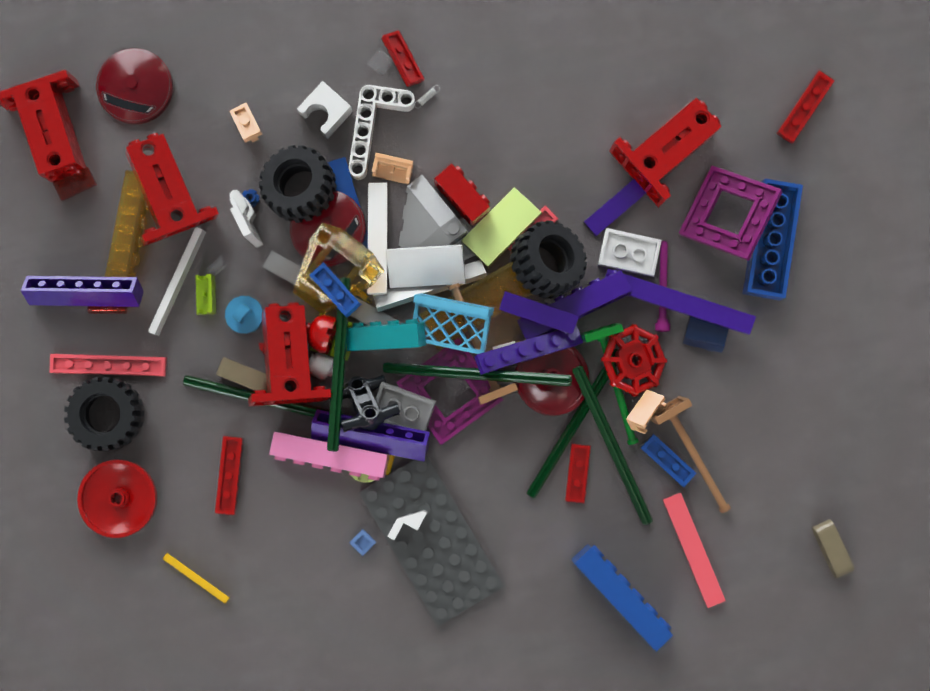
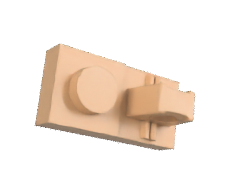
[230,103,262,143]

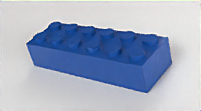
[742,179,803,301]
[571,544,673,652]

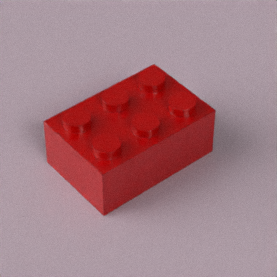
[434,163,490,228]

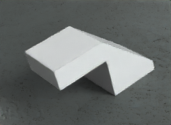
[387,510,427,540]

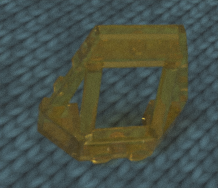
[293,223,385,315]

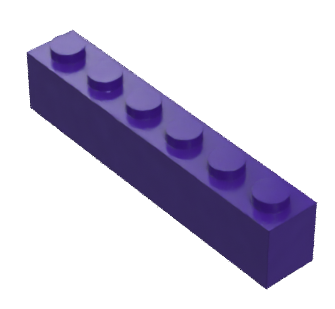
[517,270,632,340]
[21,276,144,307]
[311,409,430,462]

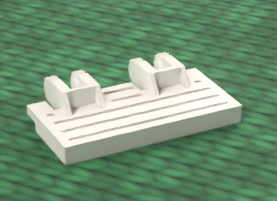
[229,190,263,248]

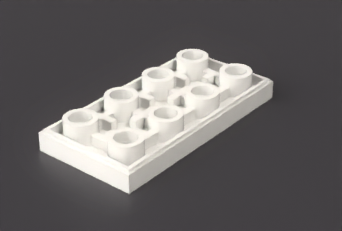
[386,245,466,288]

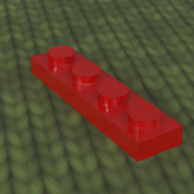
[776,70,835,144]
[215,436,243,515]

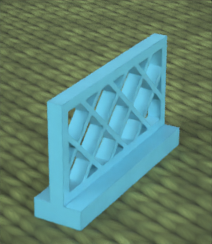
[413,293,494,354]

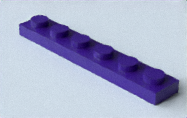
[474,325,583,375]

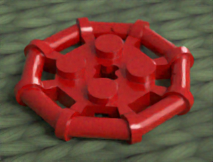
[601,324,667,397]

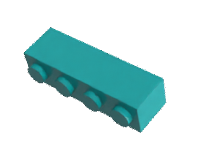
[346,319,426,351]

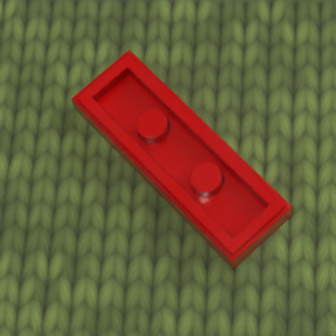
[381,30,425,87]
[565,444,591,503]

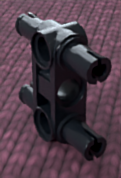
[329,375,400,433]

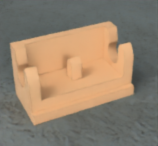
[372,153,414,185]
[626,390,666,434]

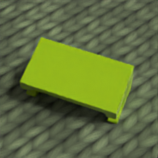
[195,274,216,315]

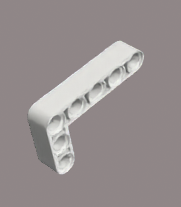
[349,85,415,180]

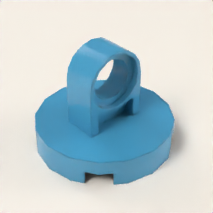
[225,296,263,334]

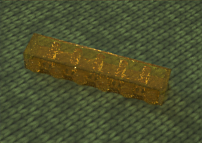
[105,170,149,277]

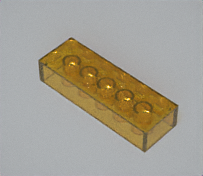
[420,262,533,350]

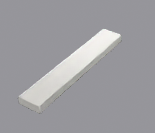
[367,182,388,295]
[148,227,206,336]
[373,260,487,312]

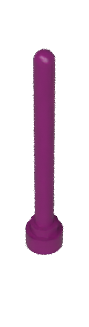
[655,241,670,332]

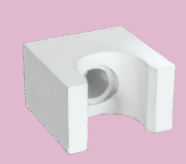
[297,81,353,139]

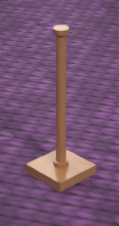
[448,283,518,405]
[650,396,731,513]

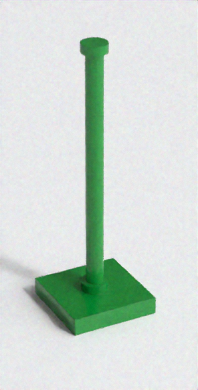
[580,323,639,445]

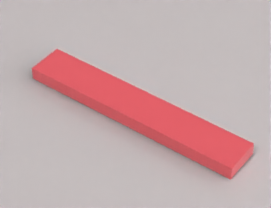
[49,354,167,377]
[662,492,726,608]

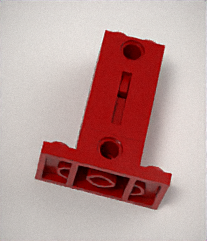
[0,69,87,183]
[609,97,722,208]
[125,133,219,246]
[248,302,331,407]

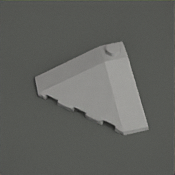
[398,175,468,248]

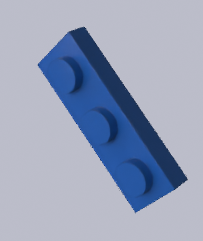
[309,262,362,318]
[640,434,697,487]

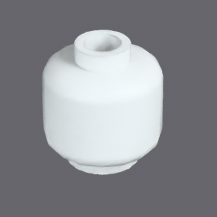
[309,352,333,380]

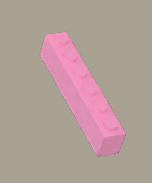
[269,432,390,481]

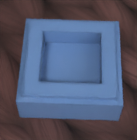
[349,529,376,556]

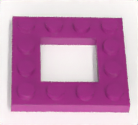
[679,166,783,261]
[396,338,503,445]

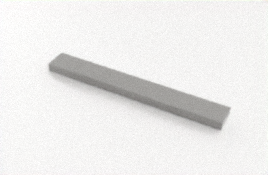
[263,251,402,325]

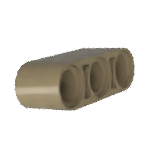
[216,357,267,393]
[812,519,854,579]

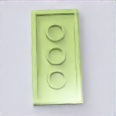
[461,187,542,268]

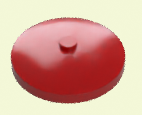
[77,459,157,538]

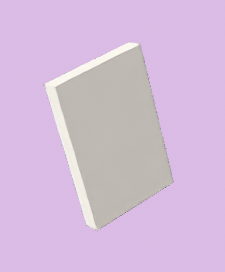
[597,228,662,277]

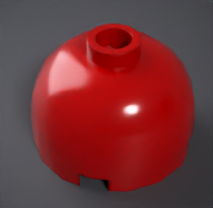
[306,315,337,354]

